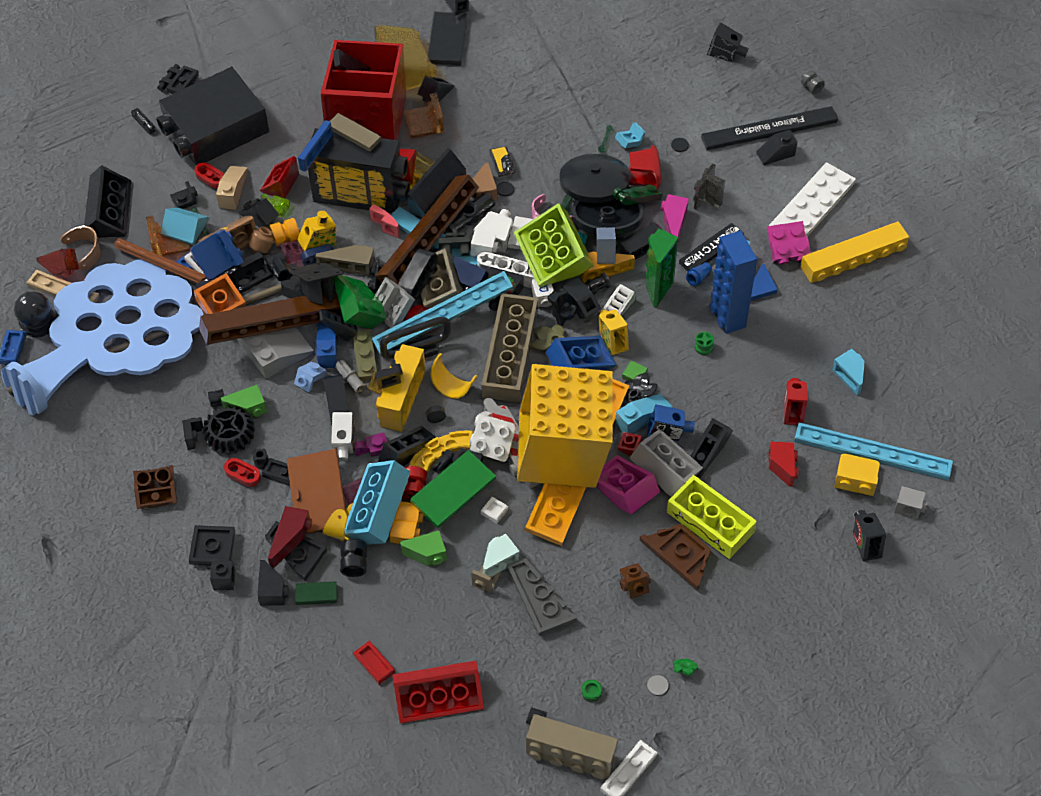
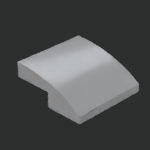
[375,277,415,328]

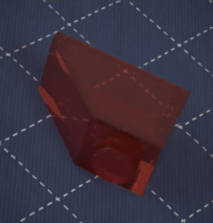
[36,248,80,277]

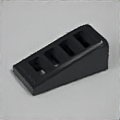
[319,309,357,341]

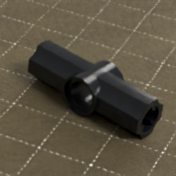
[446,193,495,233]

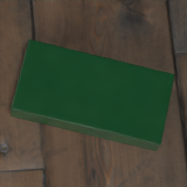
[295,581,337,605]

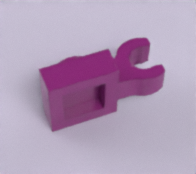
[354,432,387,457]

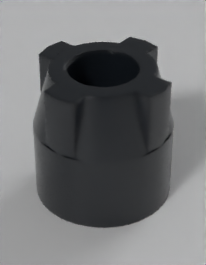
[208,389,225,407]
[253,448,269,469]
[526,707,548,725]

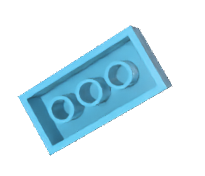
[345,460,410,545]

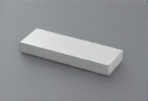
[600,740,657,796]

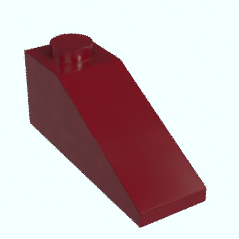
[268,506,312,568]

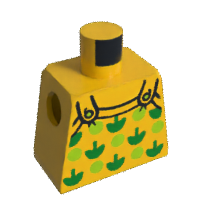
[297,211,336,251]
[598,310,629,356]

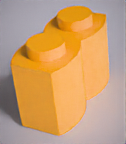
[390,501,424,544]

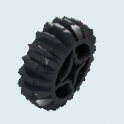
[202,405,255,455]

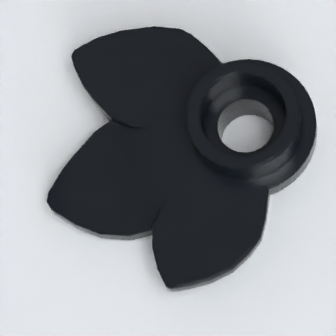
[625,373,658,403]

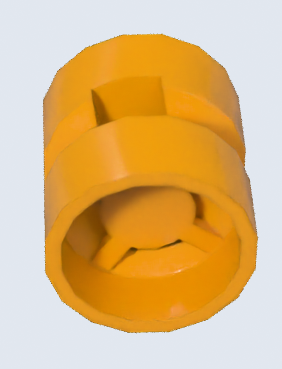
[269,218,300,247]

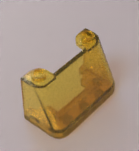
[374,25,437,90]

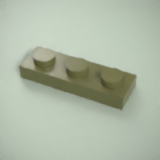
[353,329,377,381]

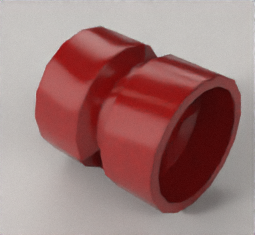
[402,466,428,502]

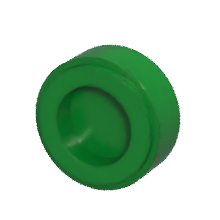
[581,679,602,702]

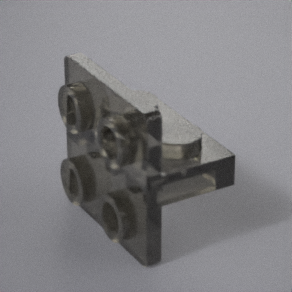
[693,163,725,210]

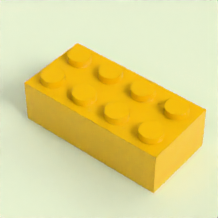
[376,344,426,432]

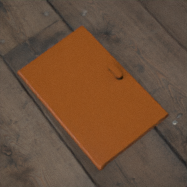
[287,448,346,534]

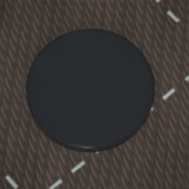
[671,138,688,152]
[496,182,514,196]

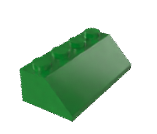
[645,228,679,308]

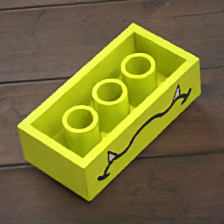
[667,475,757,559]

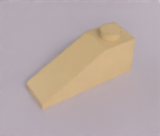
[216,166,248,210]

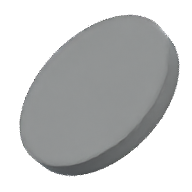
[647,675,668,696]

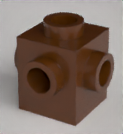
[619,563,651,599]

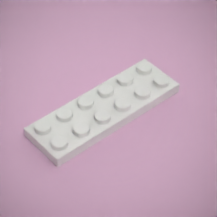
[769,162,856,237]

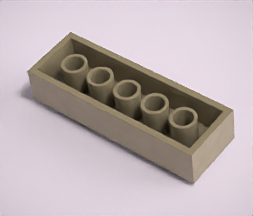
[482,293,538,403]

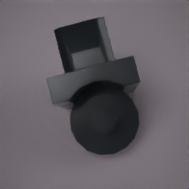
[547,290,576,326]

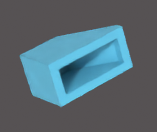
[832,349,865,395]

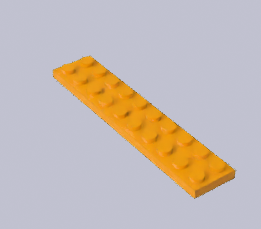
[524,379,629,546]

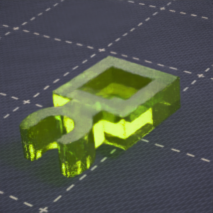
[261,194,291,217]

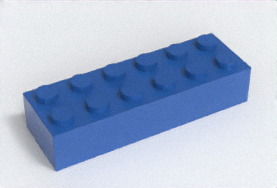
[709,230,757,334]

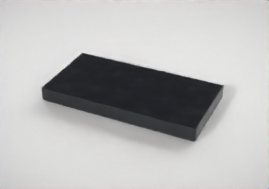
[427,12,467,65]

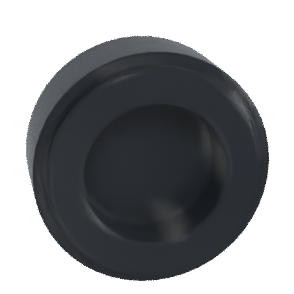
[426,405,446,423]

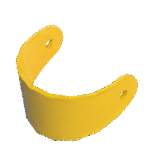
[430,353,478,399]
[323,503,353,541]

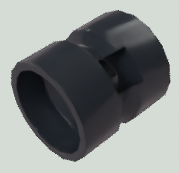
[340,540,367,577]

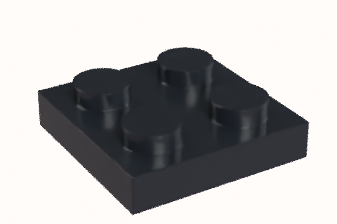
[188,525,235,565]

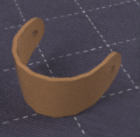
[61,226,101,271]

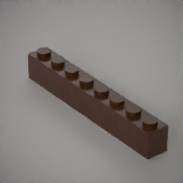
[375,174,479,285]
[199,290,343,345]

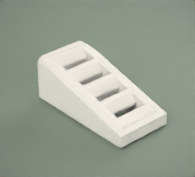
[601,284,635,316]

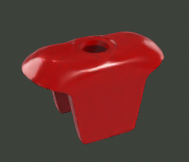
[628,144,662,190]

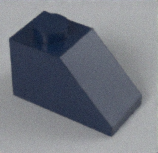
[453,256,488,291]

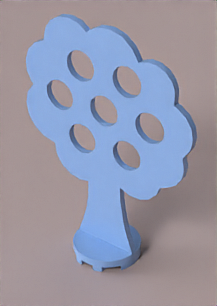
[1,259,204,416]

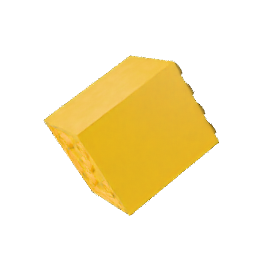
[517,364,612,488]

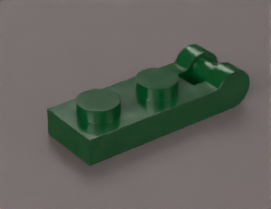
[612,185,663,205]

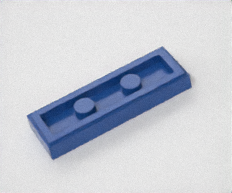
[298,120,333,172]

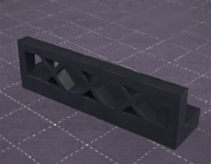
[195,252,273,294]

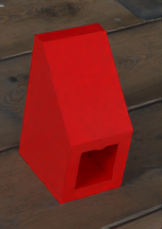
[768,442,798,486]

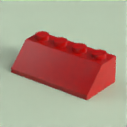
[392,660,484,723]

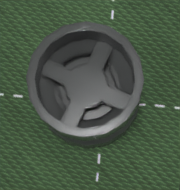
[801,71,825,94]

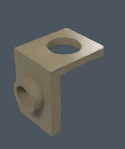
[472,566,501,593]

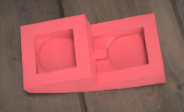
[369,204,400,238]

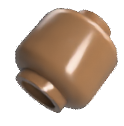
[248,227,274,254]

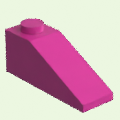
[661,194,689,241]

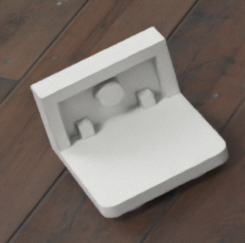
[470,411,516,462]

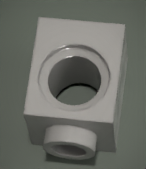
[894,486,927,519]

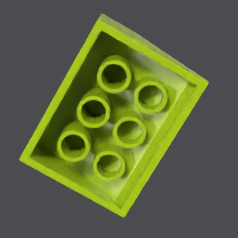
[514,203,594,287]

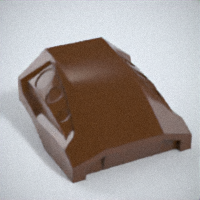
[133,465,177,509]

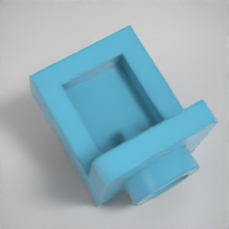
[615,123,646,148]

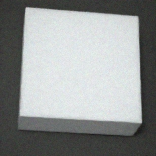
[481,497,509,524]

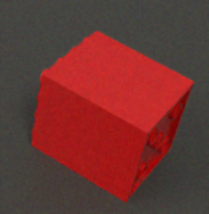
[321,40,407,141]

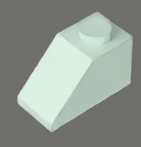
[483,534,519,577]

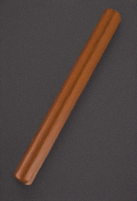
[115,238,206,283]

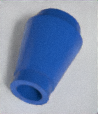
[686,263,712,286]

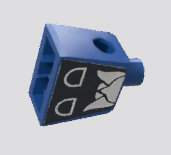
[648,404,695,441]

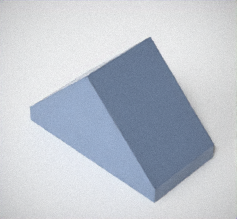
[596,228,616,264]

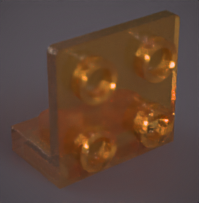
[404,93,444,138]
[146,216,190,256]

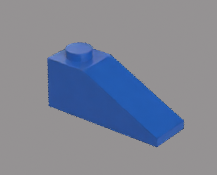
[316,322,338,369]

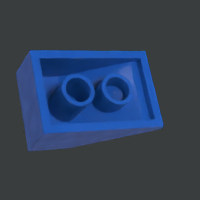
[546,335,616,371]

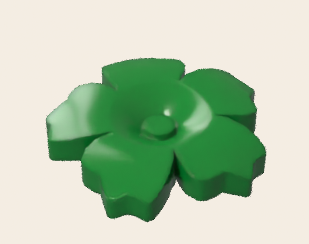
[673,658,699,676]

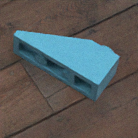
[615,394,672,434]

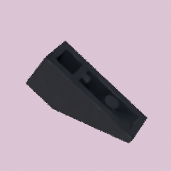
[690,418,733,478]
[378,426,436,467]

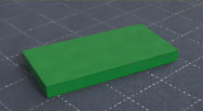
[410,450,496,528]

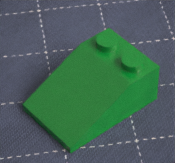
[333,275,386,329]

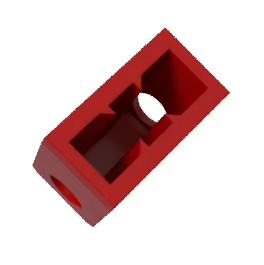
[784,378,808,425]

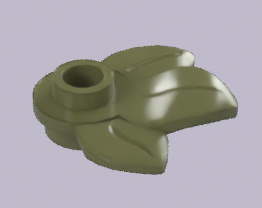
[531,325,565,351]

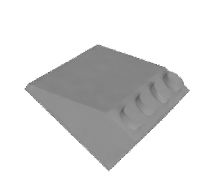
[236,302,314,379]

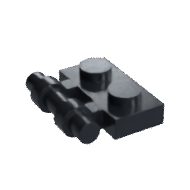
[157,64,199,94]

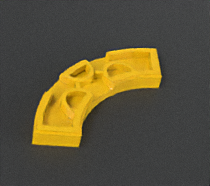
[409,430,474,472]

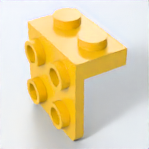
[834,454,880,496]

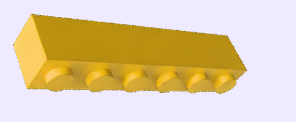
[800,221,909,283]

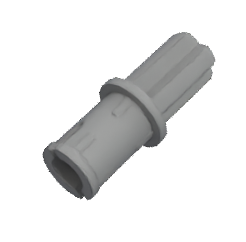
[335,360,366,393]

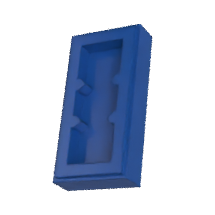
[0,330,26,365]

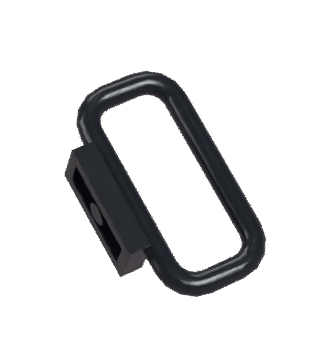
[379,316,451,359]

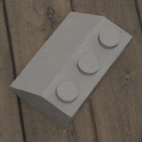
[629,429,703,497]

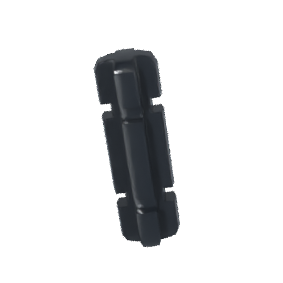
[131,108,156,134]

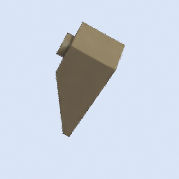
[315,245,375,275]

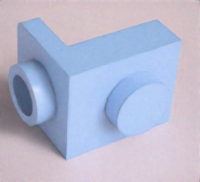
[294,362,326,392]

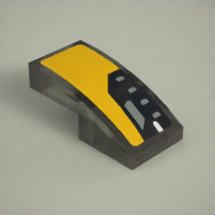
[489,146,515,177]

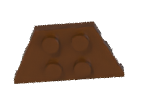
[640,524,711,590]

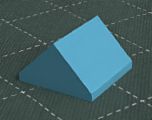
[161,207,209,245]

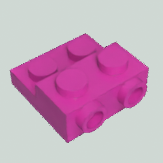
[766,221,811,265]

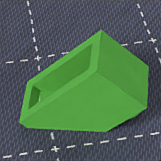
[221,385,267,418]
[400,531,447,566]

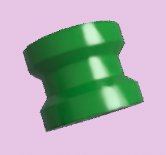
[694,331,714,355]

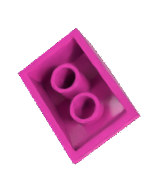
[596,455,660,515]

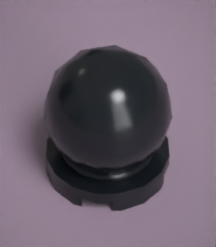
[14,291,57,338]

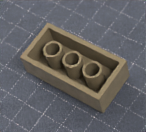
[526,714,618,779]

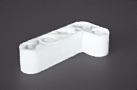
[477,252,535,288]

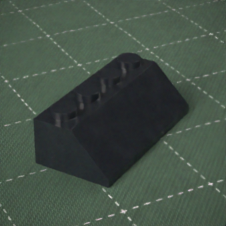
[407,148,466,220]
[84,165,132,238]

